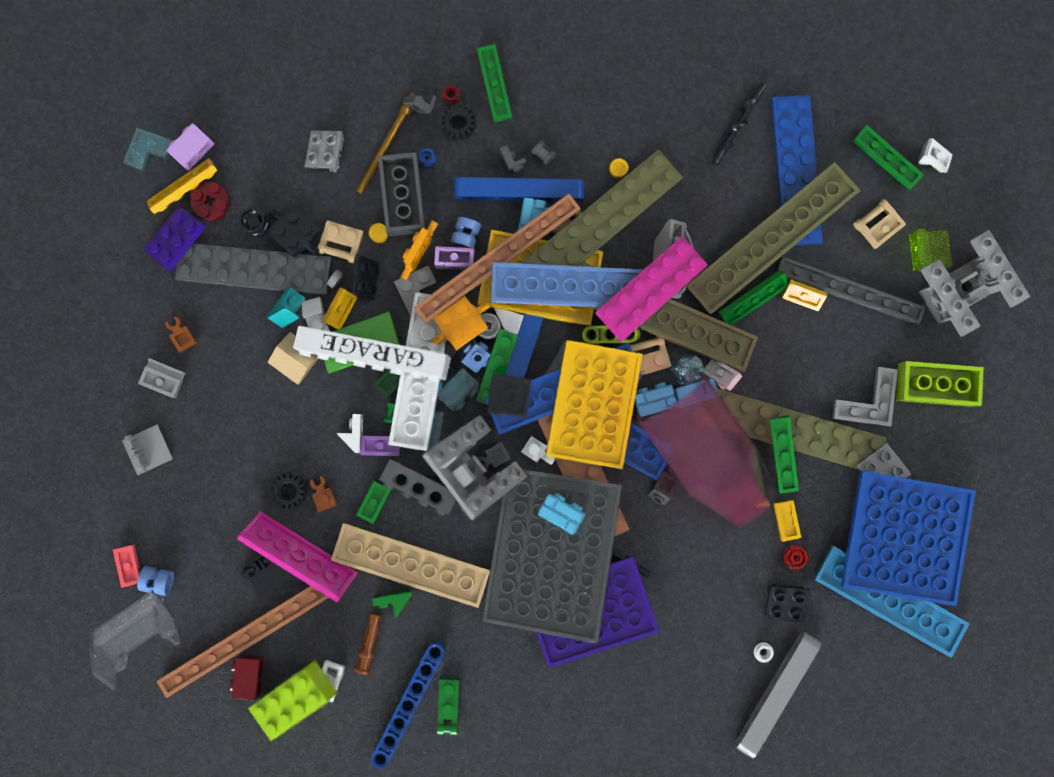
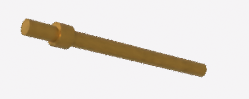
[356,92,414,194]

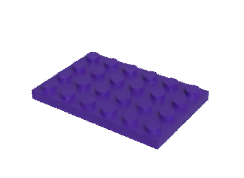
[536,556,660,668]

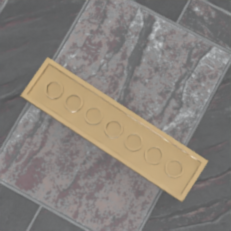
[331,523,490,608]

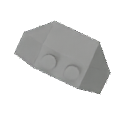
[653,219,693,299]

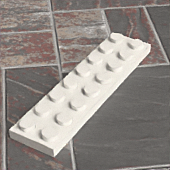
[389,292,453,451]

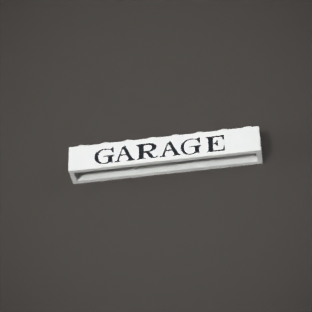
[293,326,451,382]

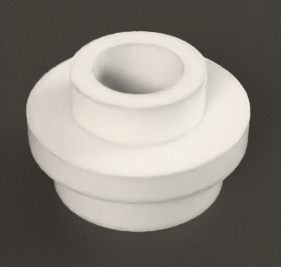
[754,642,774,662]

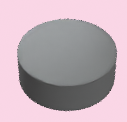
[327,269,343,288]

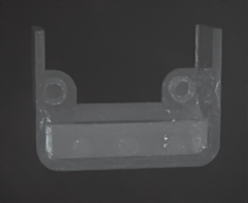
[89,592,179,690]

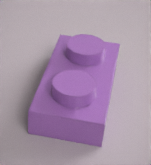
[360,436,400,456]

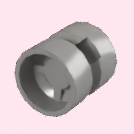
[479,313,501,341]

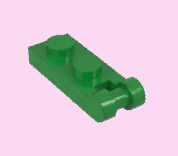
[437,678,459,735]

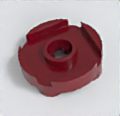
[190,182,230,221]

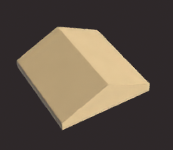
[267,332,318,385]

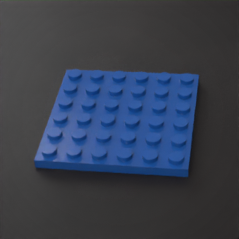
[841,470,976,606]

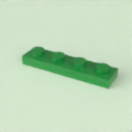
[477,44,512,122]
[853,125,924,190]
[718,269,788,325]
[476,328,519,405]
[769,415,799,494]

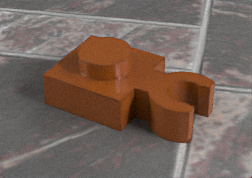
[165,316,197,353]
[310,476,337,512]

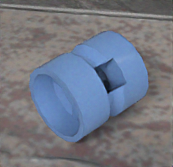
[450,217,481,248]
[137,566,174,596]

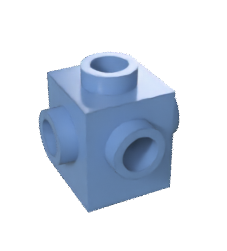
[460,340,491,373]

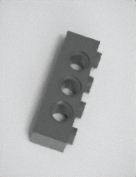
[379,459,456,516]

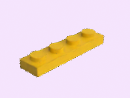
[147,158,217,214]

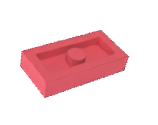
[113,545,141,588]

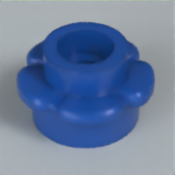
[418,148,436,167]

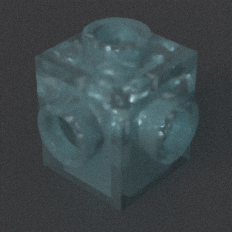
[671,355,706,385]

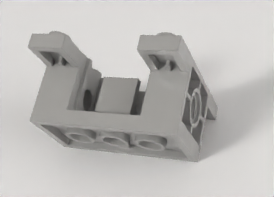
[919,230,1030,337]
[423,415,527,520]

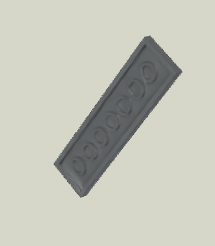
[175,243,332,296]

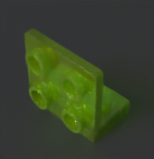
[909,229,952,271]

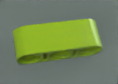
[582,326,640,344]

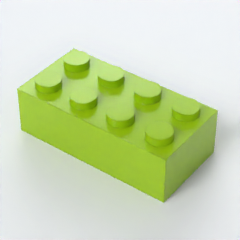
[896,361,984,407]
[248,660,338,741]

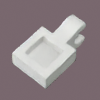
[521,436,555,465]

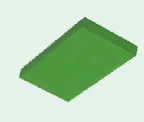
[324,312,400,373]

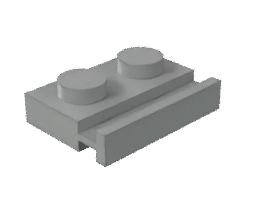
[138,358,186,399]

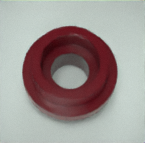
[442,85,461,104]

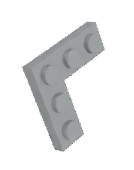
[832,367,898,427]

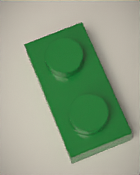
[356,481,391,524]

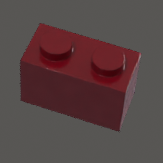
[230,655,264,700]

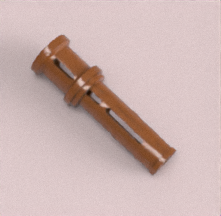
[353,613,382,675]

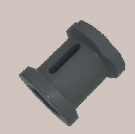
[532,140,557,166]

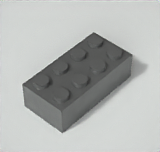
[378,152,426,237]

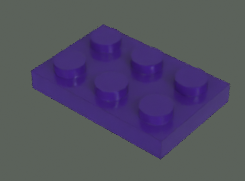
[144,206,206,272]

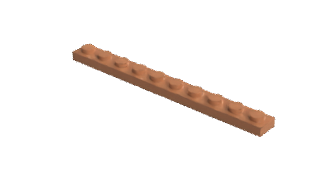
[414,194,581,324]
[156,586,329,698]

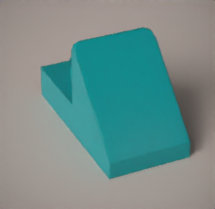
[267,286,305,328]

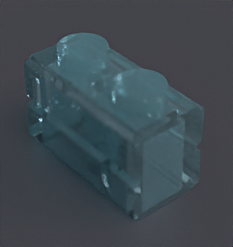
[437,368,480,412]

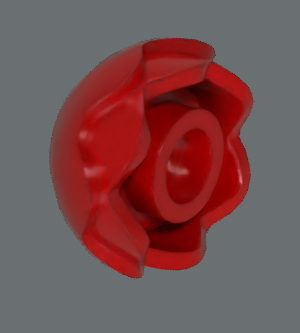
[783,545,808,570]

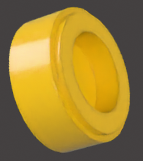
[609,158,629,179]
[369,223,388,243]

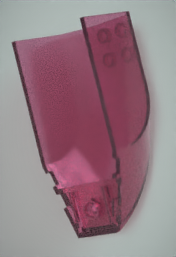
[636,372,771,529]

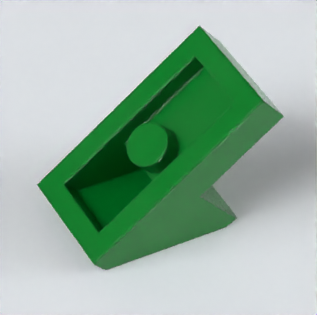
[372,589,413,618]

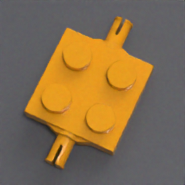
[400,220,438,281]
[431,296,490,351]

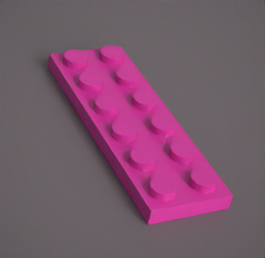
[595,236,707,342]
[237,511,358,602]

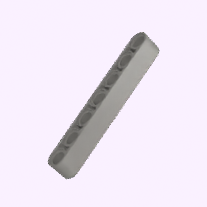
[735,631,821,758]

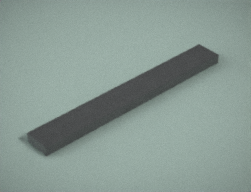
[775,256,926,325]

